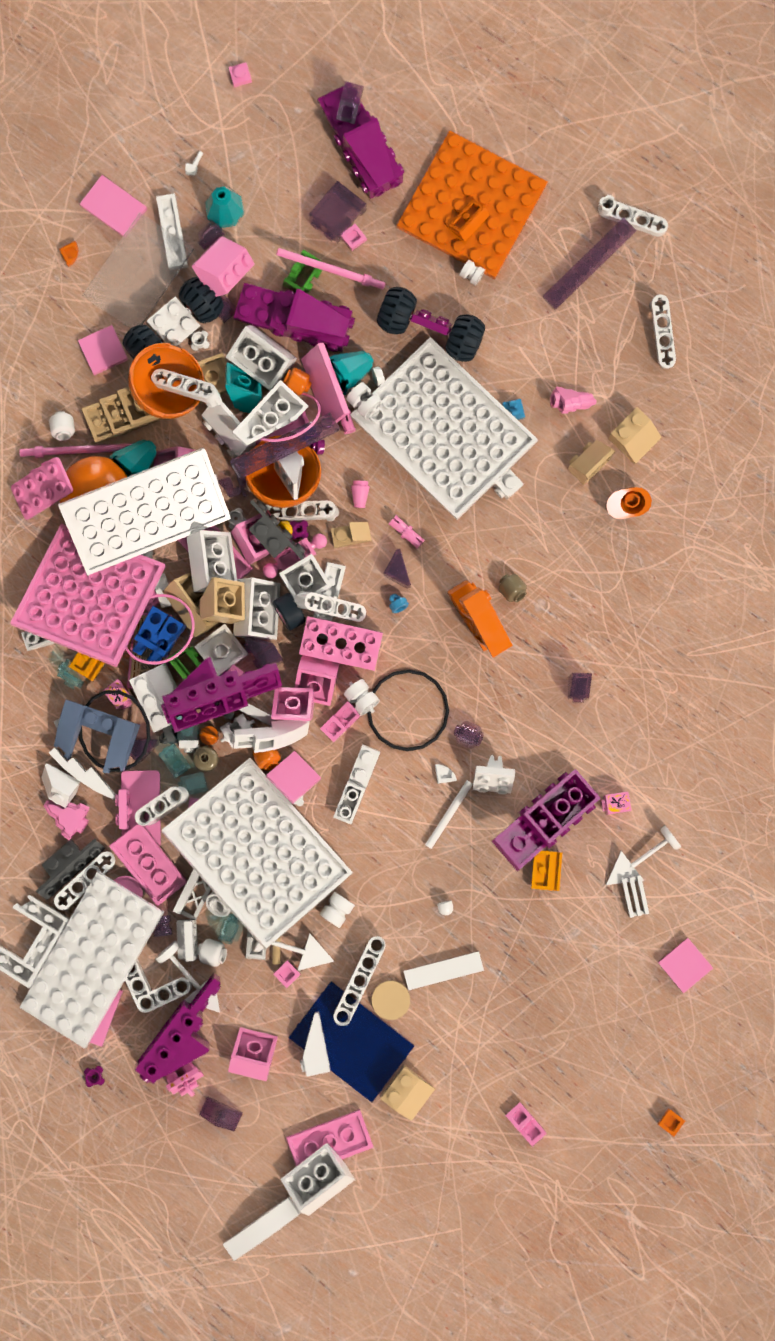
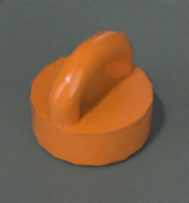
[199,726,219,746]

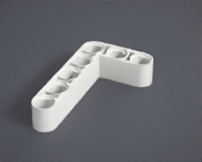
[125,959,192,1013]

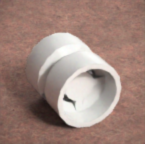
[319,891,355,928]

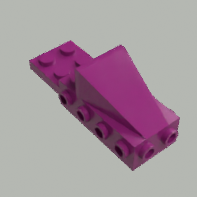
[318,82,405,199]
[233,283,355,352]
[161,657,282,732]
[492,769,601,871]
[135,972,221,1084]

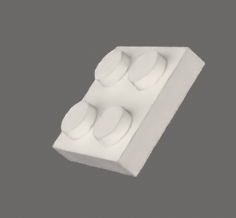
[195,624,248,676]

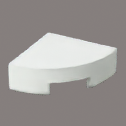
[435,764,457,784]

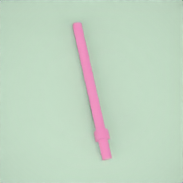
[276,248,385,290]
[20,443,133,458]

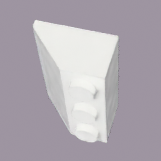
[226,325,297,391]
[202,401,256,461]
[187,530,237,593]
[233,578,280,640]
[129,663,182,732]
[280,1143,355,1216]

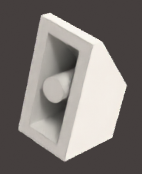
[41,763,80,808]

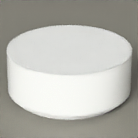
[371,366,385,386]

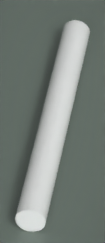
[425,780,473,849]

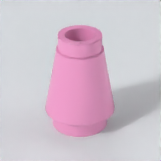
[351,481,370,508]

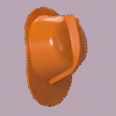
[606,487,652,519]

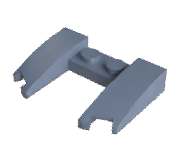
[54,700,140,773]

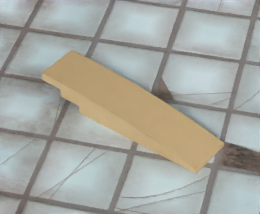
[81,353,227,444]

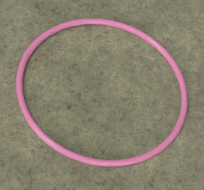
[260,393,321,442]
[125,594,195,664]

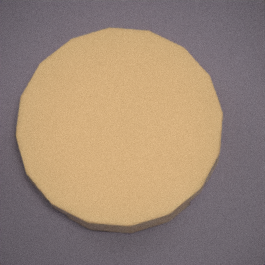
[372,981,410,1020]

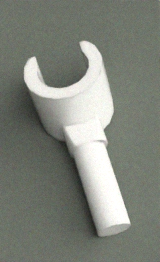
[185,151,203,176]

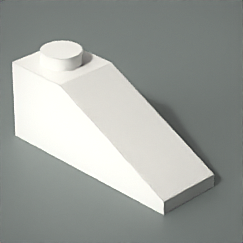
[274,448,304,500]
[300,1011,331,1076]

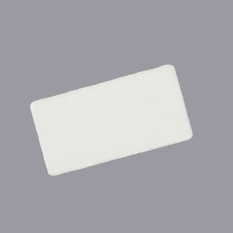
[155,573,172,608]

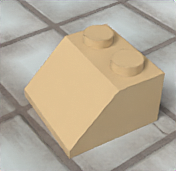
[608,407,662,464]
[568,440,615,485]
[200,577,245,624]
[380,1065,435,1121]

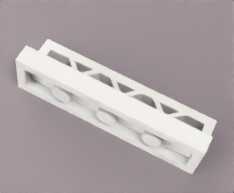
[173,869,211,919]

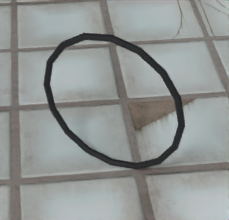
[368,669,449,752]
[79,690,150,772]

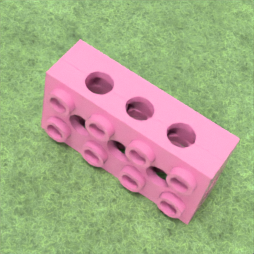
[299,616,383,671]

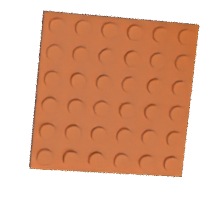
[397,130,548,279]

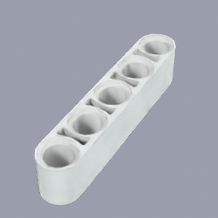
[333,936,386,1026]

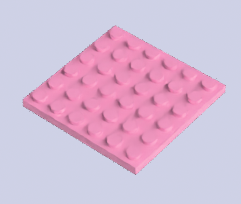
[10,524,166,667]

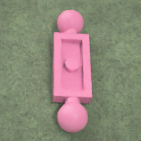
[263,534,327,578]

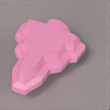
[550,387,596,414]
[43,800,90,840]

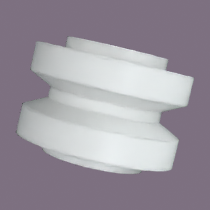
[206,891,231,917]

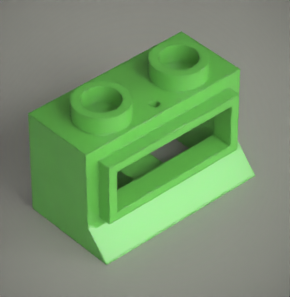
[283,249,323,294]
[167,646,201,680]

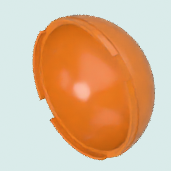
[128,343,204,419]
[244,435,321,508]
[60,456,128,503]

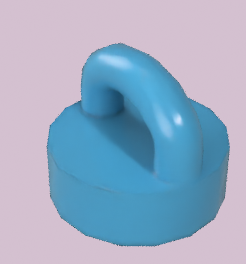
[389,594,409,613]

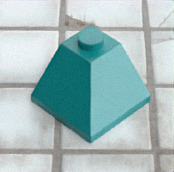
[225,363,262,413]

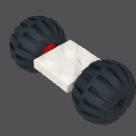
[123,277,224,366]

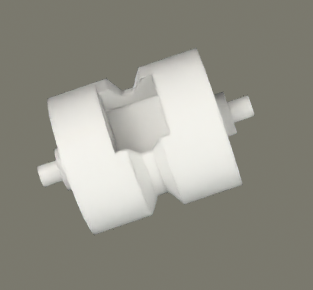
[346,382,382,419]
[344,679,380,716]
[220,713,255,748]

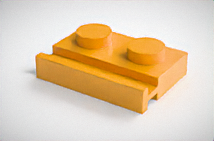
[69,652,105,682]
[531,851,563,891]

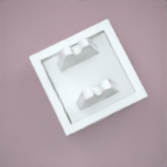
[473,755,515,794]

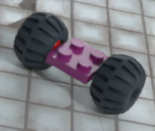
[377,287,485,362]

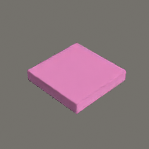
[78,325,128,375]
[266,751,321,804]
[657,938,713,993]

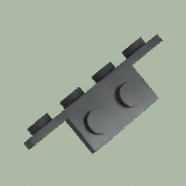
[249,499,306,560]
[36,838,105,900]

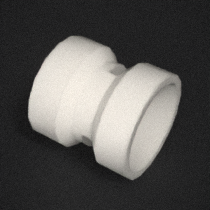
[459,259,485,286]

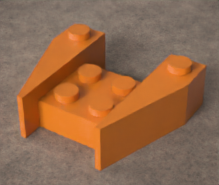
[447,580,513,658]

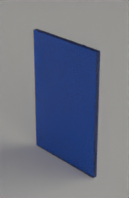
[288,981,414,1103]

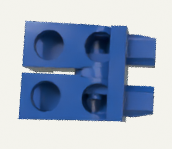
[132,606,187,665]

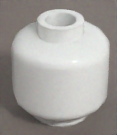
[49,411,75,441]
[197,939,227,967]

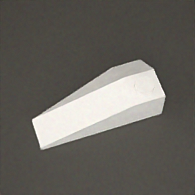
[232,380,308,446]

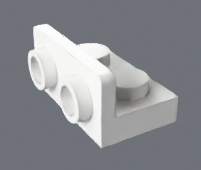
[493,469,524,500]
[176,919,198,961]

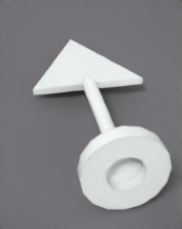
[606,825,681,885]
[252,933,334,971]
[155,941,220,1013]

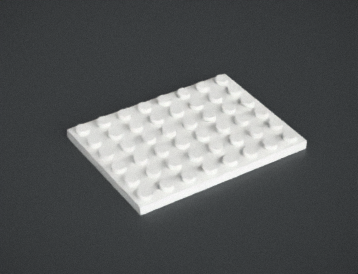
[350,337,538,520]
[161,758,353,950]

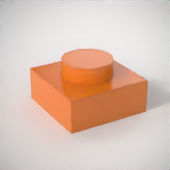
[657,1108,685,1137]

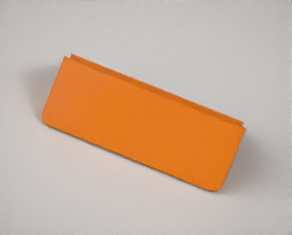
[448,200,489,241]

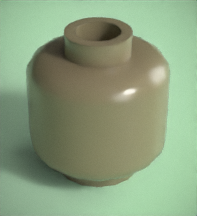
[499,574,527,603]
[193,746,219,772]

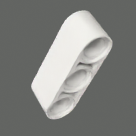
[135,786,189,826]

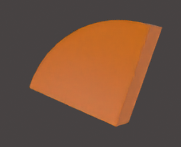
[59,241,79,267]

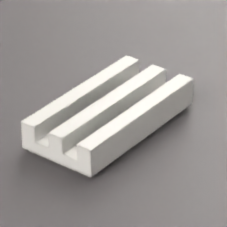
[621,875,649,918]

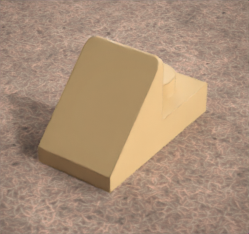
[331,522,372,548]

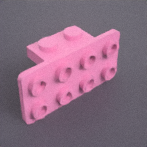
[11,457,73,520]
[115,770,161,846]

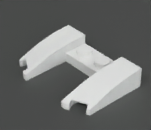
[0,895,70,988]

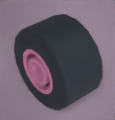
[273,593,306,631]

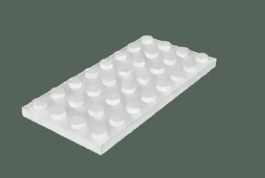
[58,447,231,576]
[19,872,164,1048]

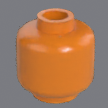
[283,368,312,396]
[253,749,281,771]

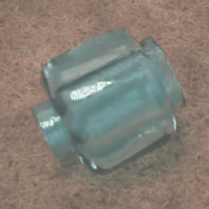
[215,914,244,944]

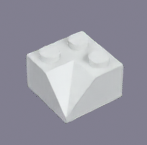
[279,554,332,599]

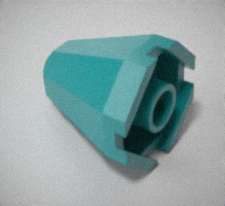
[205,186,244,228]
[329,351,373,395]
[110,439,157,477]

